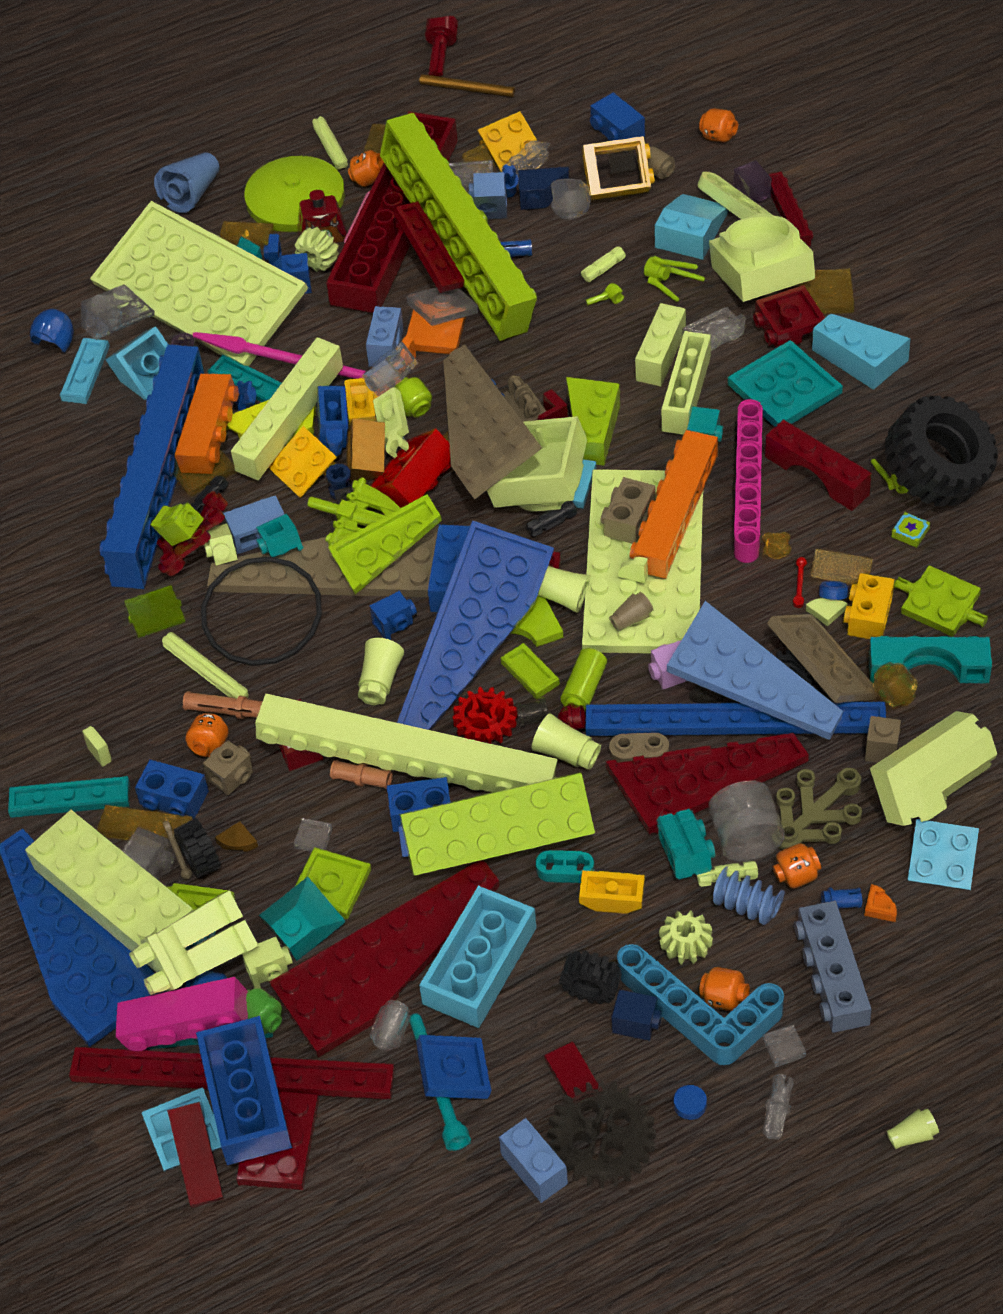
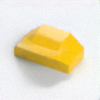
[344,377,382,425]
[579,870,645,914]

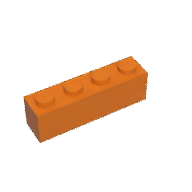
[174,373,239,474]

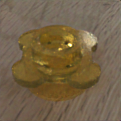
[762,532,791,559]

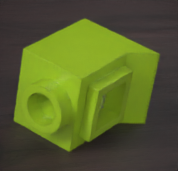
[150,502,204,546]

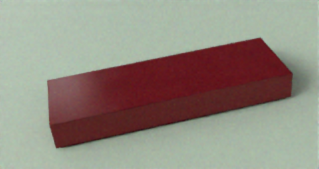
[167,1102,223,1208]

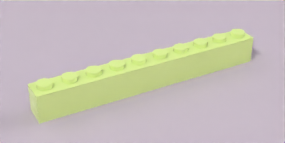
[255,694,558,792]

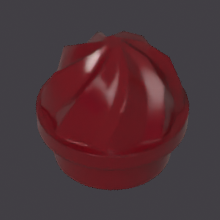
[557,704,586,731]

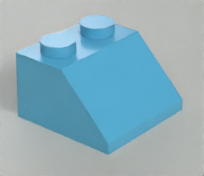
[105,326,169,400]

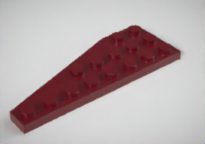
[269,860,500,1057]

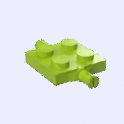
[894,565,988,637]

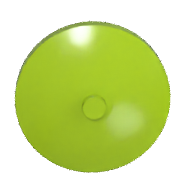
[244,156,345,232]

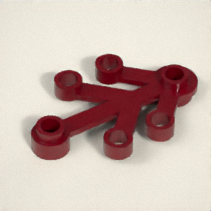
[157,491,228,576]

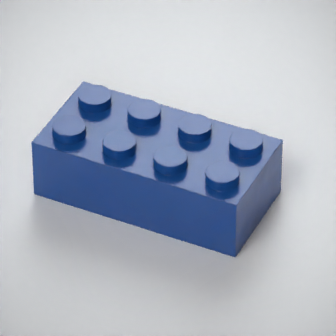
[196,1016,292,1165]

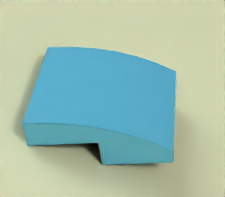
[141,1087,221,1172]

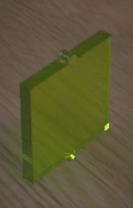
[124,585,186,638]

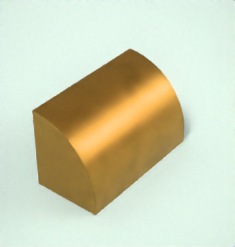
[346,419,385,481]

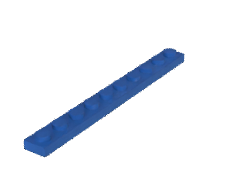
[586,702,886,736]

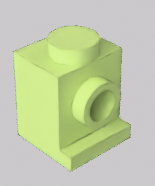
[204,523,238,565]
[242,937,293,989]

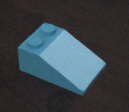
[655,194,729,260]

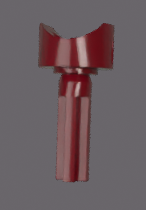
[425,15,458,77]

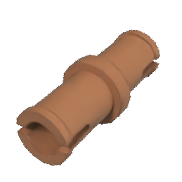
[330,760,393,789]

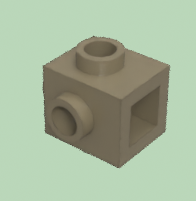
[203,740,253,796]

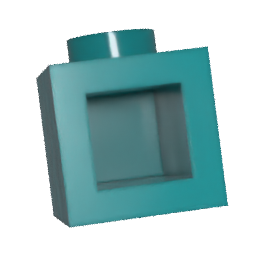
[687,406,723,442]

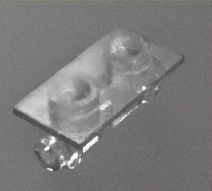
[501,140,551,178]

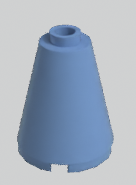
[154,152,220,213]

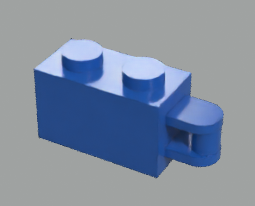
[317,386,348,456]

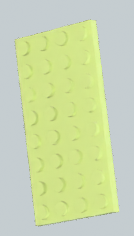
[90,201,308,366]
[582,470,703,653]

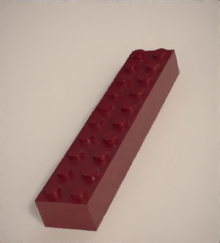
[326,111,458,313]

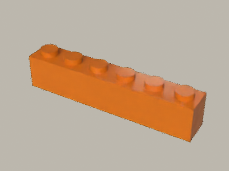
[630,430,718,579]

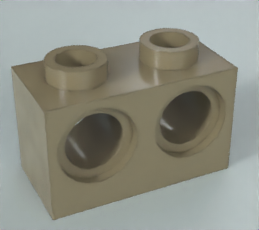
[601,477,656,544]

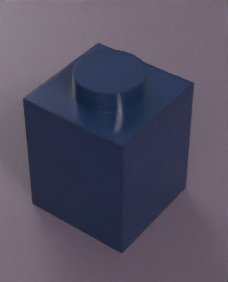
[612,990,662,1041]

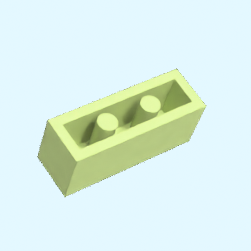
[635,303,686,386]

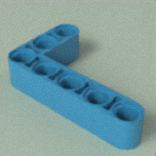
[617,944,784,1065]

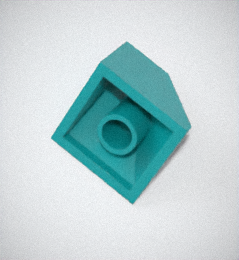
[259,877,346,961]

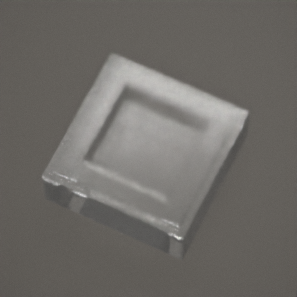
[294,818,333,852]
[763,1025,806,1067]

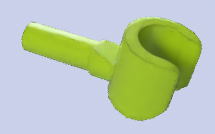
[586,283,624,305]

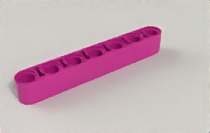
[734,399,763,563]

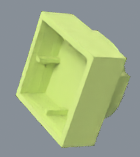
[709,212,815,302]
[486,416,587,511]

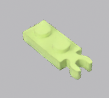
[373,387,409,458]

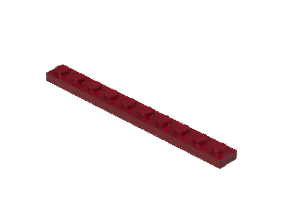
[69,1047,395,1099]

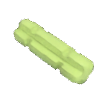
[581,246,626,283]
[697,861,758,887]

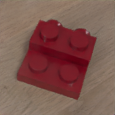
[753,285,825,348]

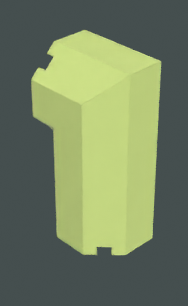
[870,711,997,826]

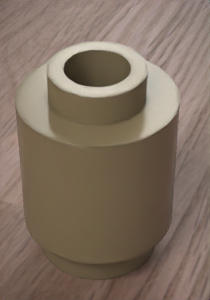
[637,146,675,179]

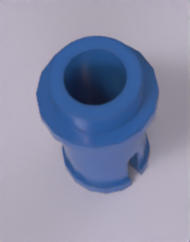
[821,887,863,909]

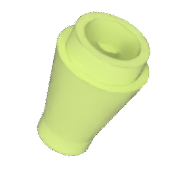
[886,1108,939,1150]

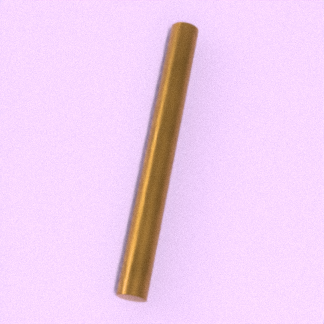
[419,74,515,97]

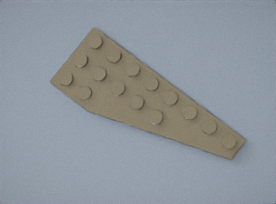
[207,525,439,597]

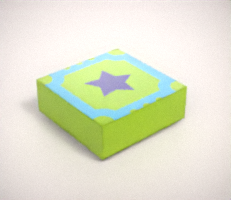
[891,512,930,548]

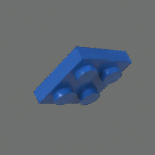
[416,1035,491,1099]

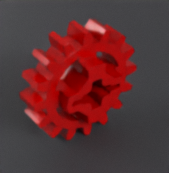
[453,687,517,744]

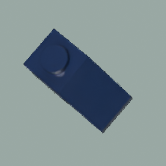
[518,167,570,210]

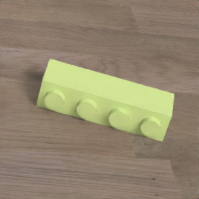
[661,331,711,435]

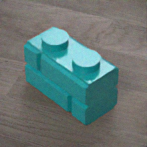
[657,809,715,880]

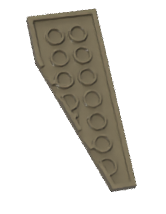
[443,344,542,499]

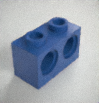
[135,760,209,819]
[387,777,450,832]

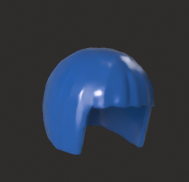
[30,308,74,353]

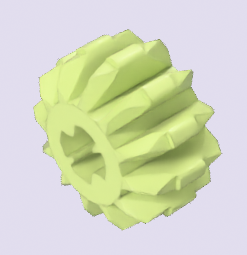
[295,227,339,272]
[659,910,713,965]

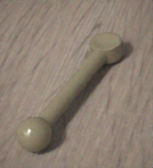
[162,820,193,880]

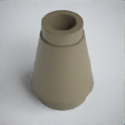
[609,592,654,631]

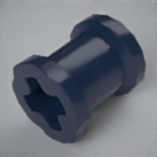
[326,464,353,500]

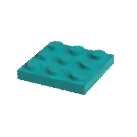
[728,340,843,427]

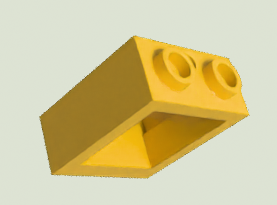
[582,136,655,200]

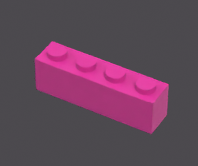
[116,977,248,1051]

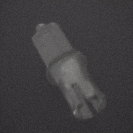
[762,1074,794,1140]

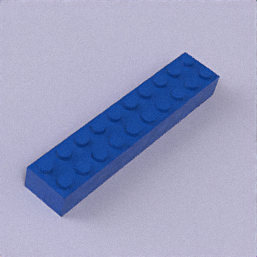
[100,345,204,589]

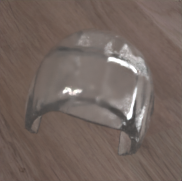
[551,179,591,220]

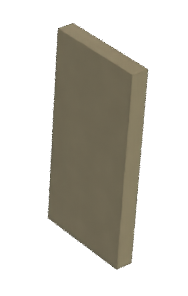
[767,614,880,703]

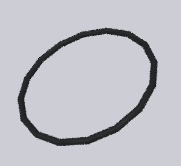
[201,556,322,666]

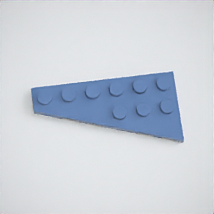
[666,601,843,740]

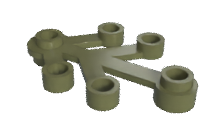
[773,768,862,850]

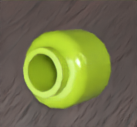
[395,377,432,418]

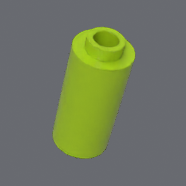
[561,648,607,711]

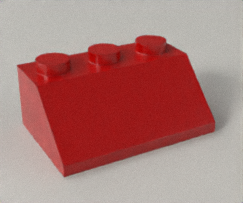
[370,428,451,508]

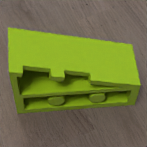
[566,377,620,466]

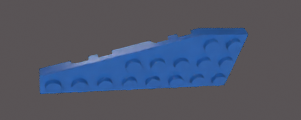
[397,520,554,730]
[0,828,166,1047]

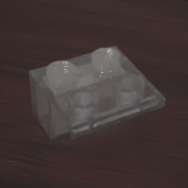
[81,284,155,340]

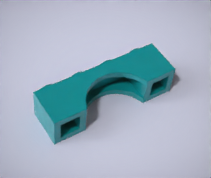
[869,636,992,683]

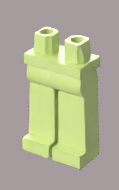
[129,891,258,995]

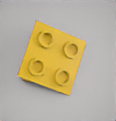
[477,111,544,172]
[268,426,337,498]

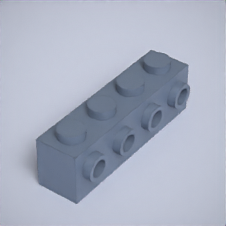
[794,900,872,1033]

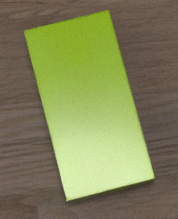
[501,643,560,700]

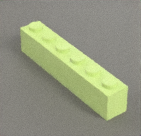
[231,337,343,481]

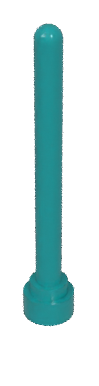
[409,1013,471,1151]

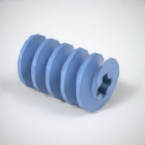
[713,866,785,925]

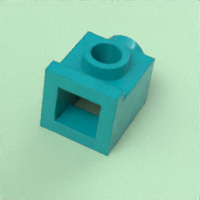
[256,513,304,557]

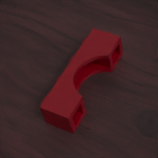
[765,419,872,511]

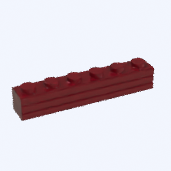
[766,171,813,247]

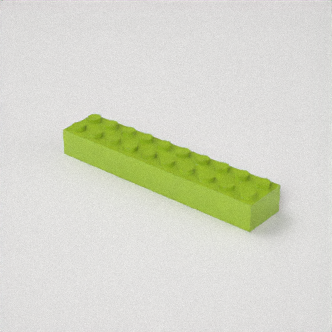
[380,113,537,341]

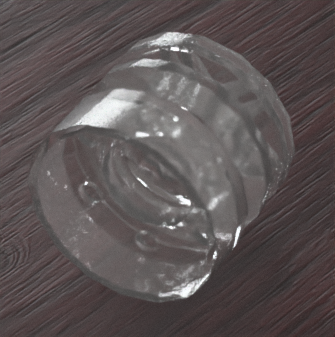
[708,781,785,862]

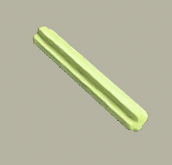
[162,632,249,698]

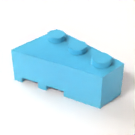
[812,314,911,390]

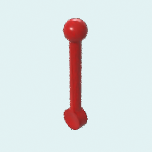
[793,557,807,608]

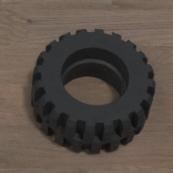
[885,396,998,507]

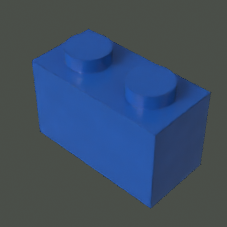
[590,92,645,141]

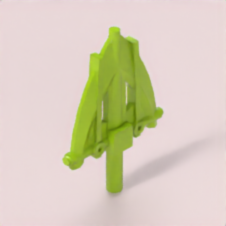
[307,477,400,546]

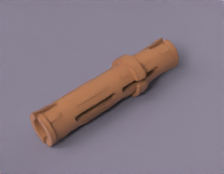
[183,691,263,719]

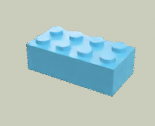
[419,885,536,1028]

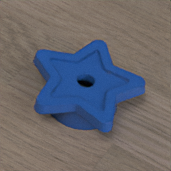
[234,381,256,411]

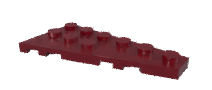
[606,733,809,834]

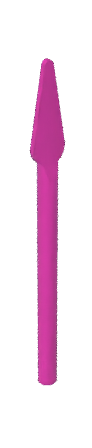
[193,332,380,385]

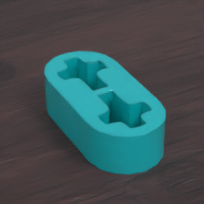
[536,850,595,883]

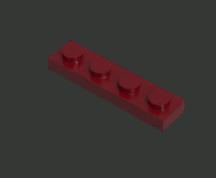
[394,201,465,293]

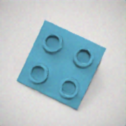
[908,819,979,890]

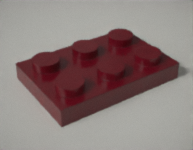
[236,1091,319,1190]

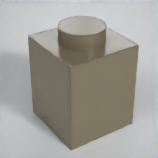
[865,716,901,763]

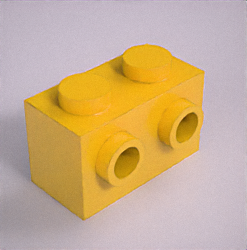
[843,573,895,639]

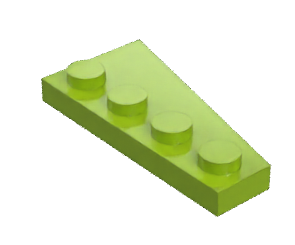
[328,494,442,595]

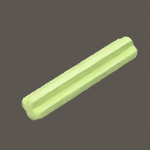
[312,116,348,170]

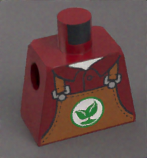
[297,190,347,243]

